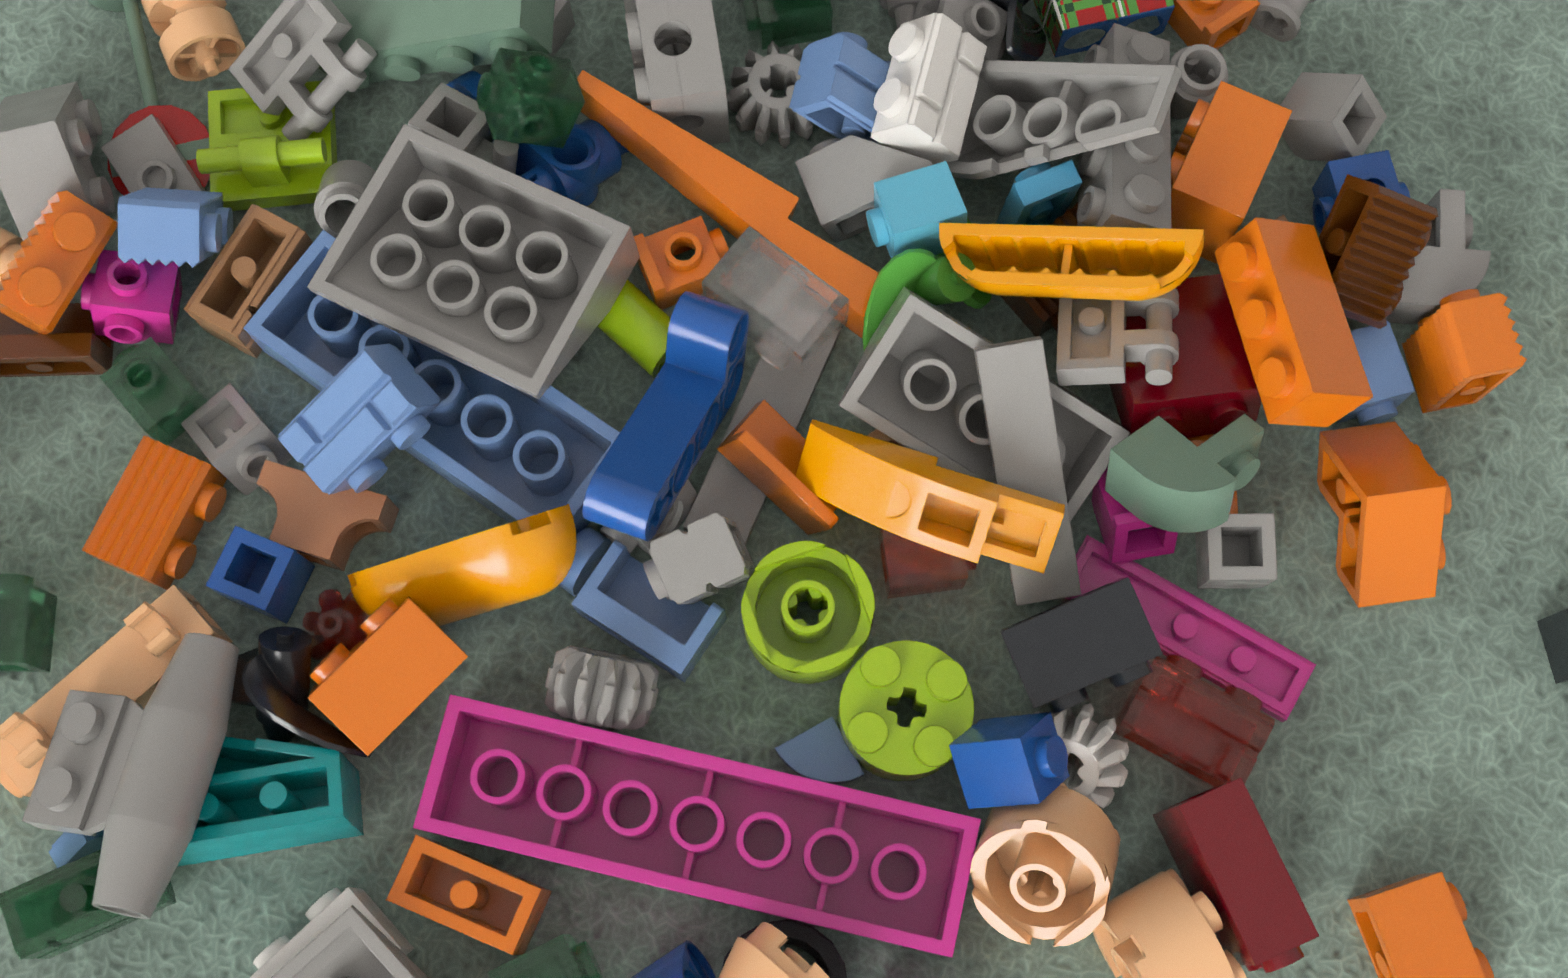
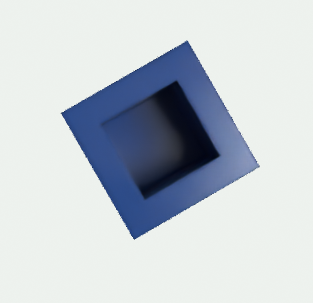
[205,526,315,624]
[949,712,1070,809]

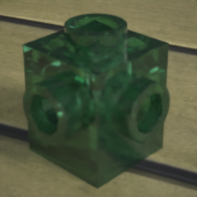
[477,48,585,148]

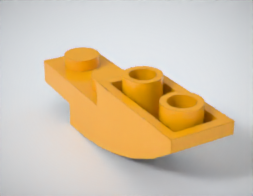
[796,419,1065,574]

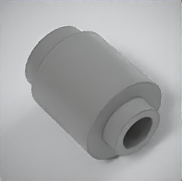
[314,160,375,238]

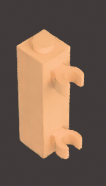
[0,584,233,798]

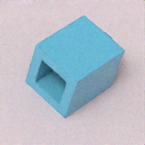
[866,161,968,258]

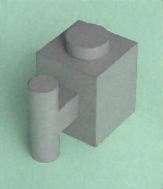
[408,82,519,174]

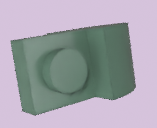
[1105,414,1265,533]

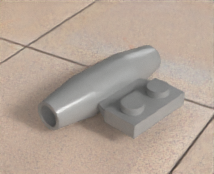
[22,633,239,919]

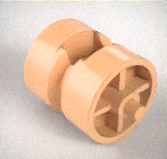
[140,0,246,81]

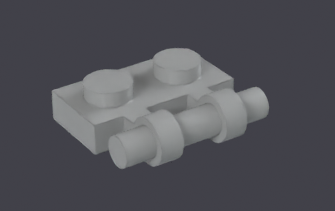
[229,0,377,140]
[1056,288,1179,386]

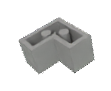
[0,81,115,241]

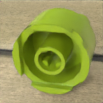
[741,541,875,684]
[838,640,974,781]

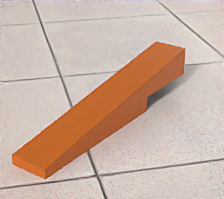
[574,70,879,338]

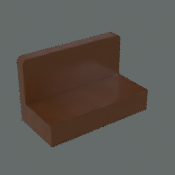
[0,303,114,377]

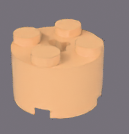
[970,782,1121,947]
[1093,868,1247,978]

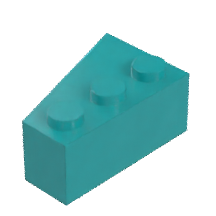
[177,736,364,867]

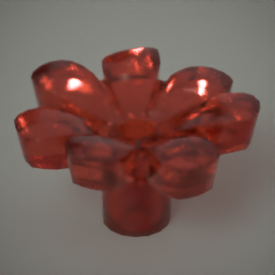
[302,589,369,660]

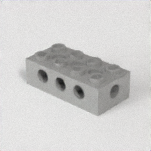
[624,0,730,145]

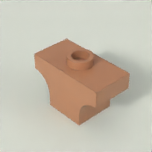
[256,460,399,571]

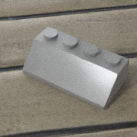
[838,286,1130,522]

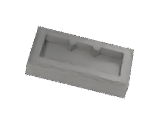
[101,114,206,194]

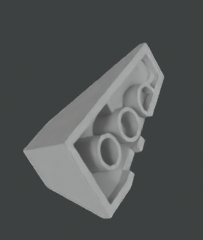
[947,60,1182,180]

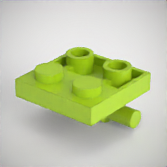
[196,80,337,211]

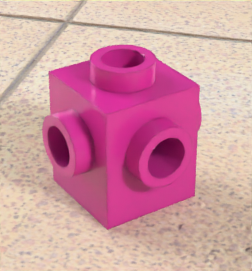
[81,250,183,344]

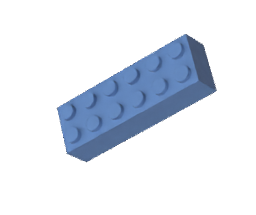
[243,230,620,535]

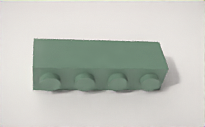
[318,0,555,90]

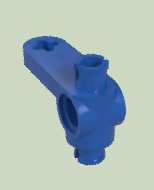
[447,70,630,206]

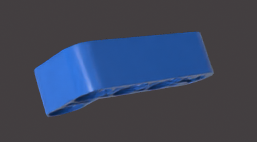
[582,291,749,542]

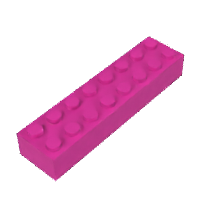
[413,694,981,958]

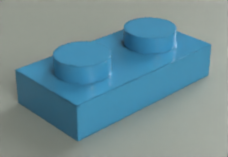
[996,159,1082,225]

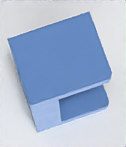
[571,540,727,683]

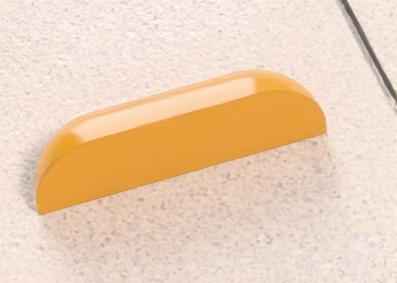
[939,223,1205,301]
[347,504,577,627]

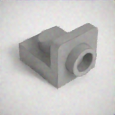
[181,383,293,495]

